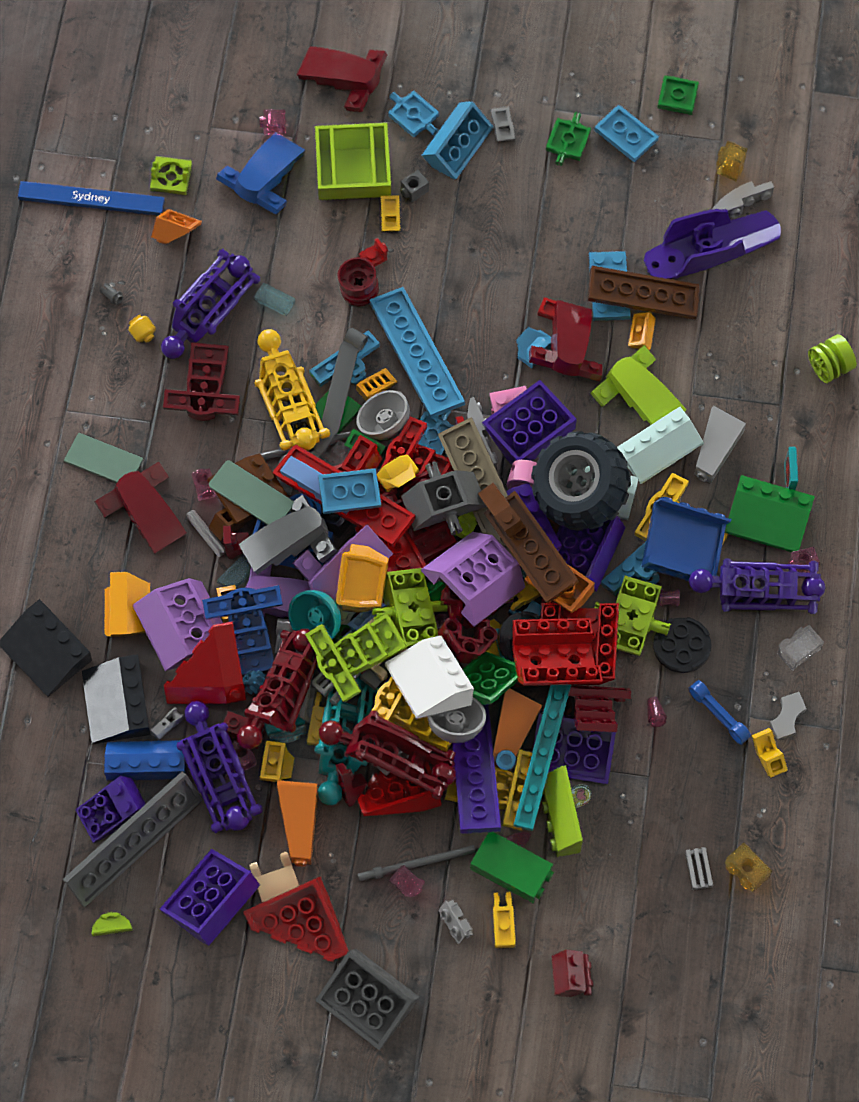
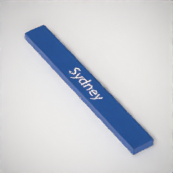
[18,181,165,216]

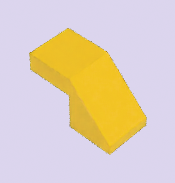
[752,728,788,778]

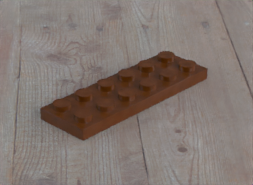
[588,265,699,320]
[484,491,579,604]

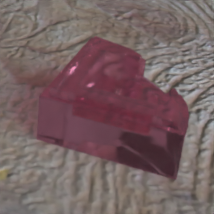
[506,832,531,848]

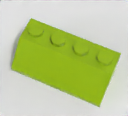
[542,765,583,857]

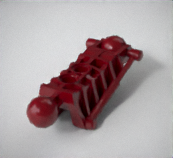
[237,629,317,749]
[318,710,456,800]

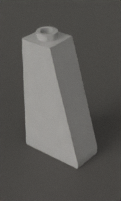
[694,406,746,484]

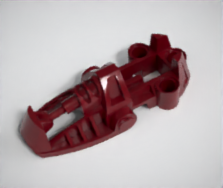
[438,558,498,664]

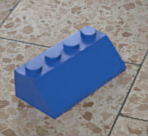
[104,740,186,781]

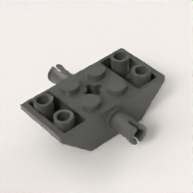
[401,462,487,535]

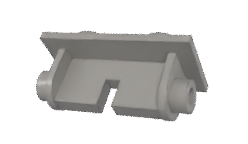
[438,900,473,944]

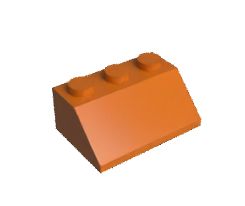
[524,564,595,613]

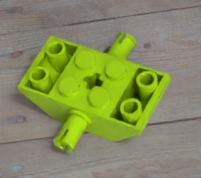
[372,568,448,647]
[594,576,671,656]

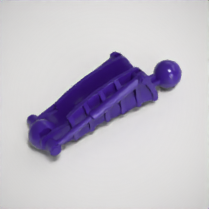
[161,249,261,359]
[689,558,826,614]
[176,701,263,833]

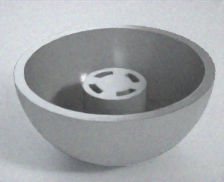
[357,390,410,441]
[427,697,486,743]

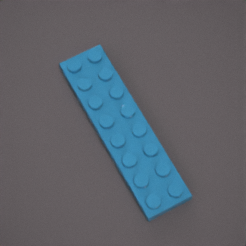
[370,287,465,419]

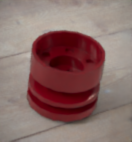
[338,257,379,306]

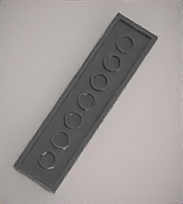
[63,772,203,907]

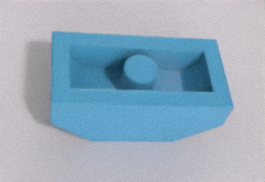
[516,327,551,368]

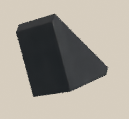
[321,513,351,538]

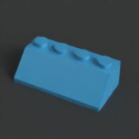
[422,101,494,179]

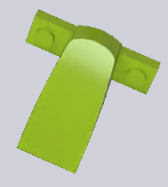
[590,345,687,425]
[305,613,408,702]

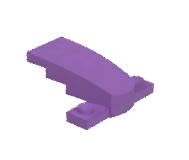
[292,525,393,601]
[245,564,311,619]

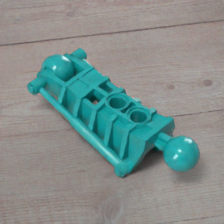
[315,673,379,805]

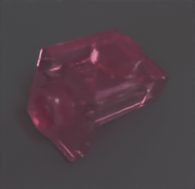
[389,865,425,897]

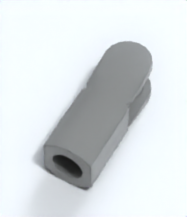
[150,707,185,740]

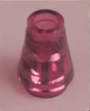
[647,697,667,727]

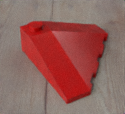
[163,622,246,704]
[357,758,442,816]
[243,876,349,962]

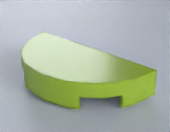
[92,912,133,936]

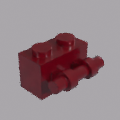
[552,949,593,997]

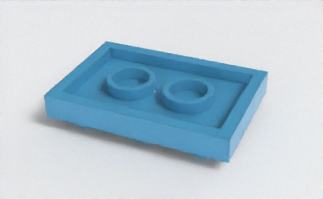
[594,104,659,162]
[318,468,381,514]

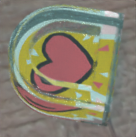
[571,784,591,808]

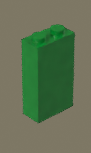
[470,832,554,903]

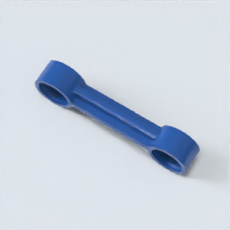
[688,680,751,745]

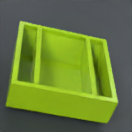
[315,123,391,200]

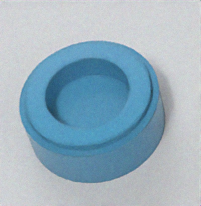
[496,750,516,770]

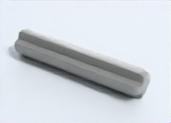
[186,510,226,557]

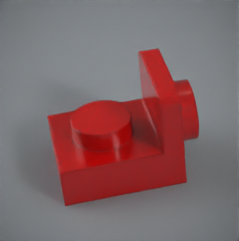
[359,238,388,267]

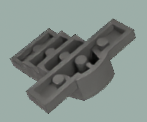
[239,495,338,575]

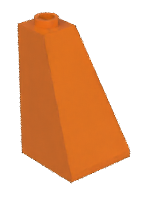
[493,689,542,768]
[277,780,318,867]

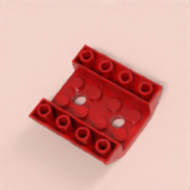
[538,603,619,685]
[513,618,603,686]

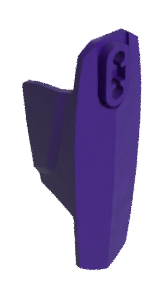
[644,209,781,279]

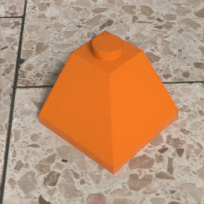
[151,209,202,244]

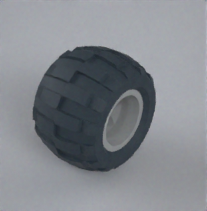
[531,431,631,531]

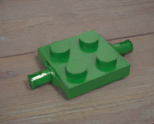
[546,112,591,166]

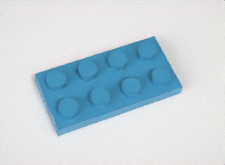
[589,251,630,321]

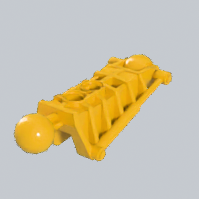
[254,329,330,451]

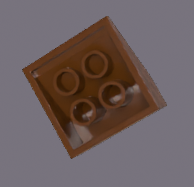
[207,453,289,524]

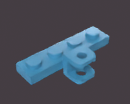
[309,330,380,387]
[601,542,660,596]

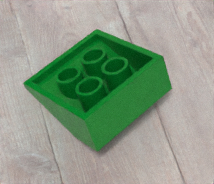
[462,651,518,705]

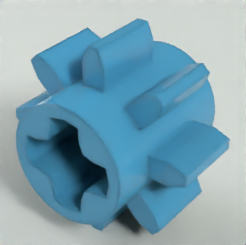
[243,670,265,694]

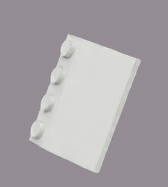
[385,635,474,719]

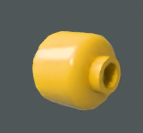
[128,315,156,343]

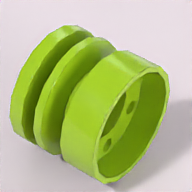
[808,334,857,383]

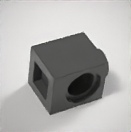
[400,170,429,203]

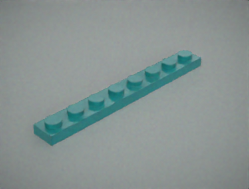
[513,684,571,831]

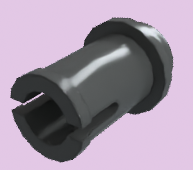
[100,283,124,305]

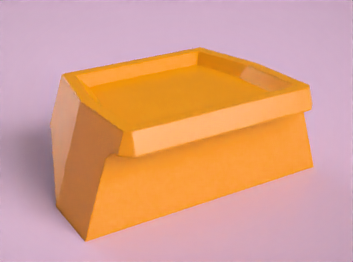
[335,544,389,613]
[105,572,150,637]

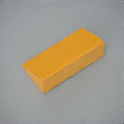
[628,312,656,350]

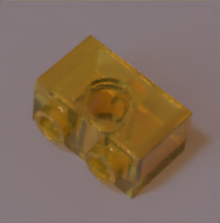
[716,141,748,182]
[725,843,772,892]

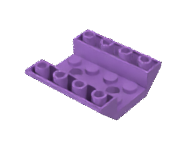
[421,532,525,627]
[133,578,223,672]

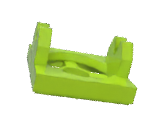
[150,156,192,195]

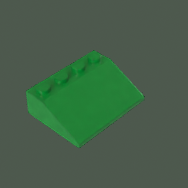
[725,475,815,554]

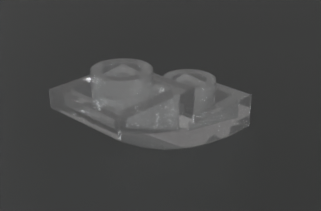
[321,439,351,466]

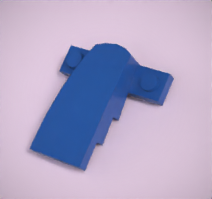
[216,133,305,215]
[202,585,283,676]

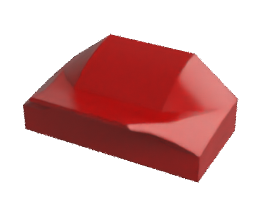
[341,435,383,472]

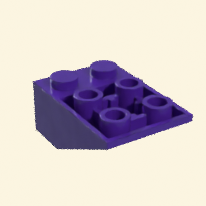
[75,776,146,843]

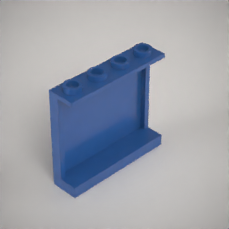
[641,497,731,588]

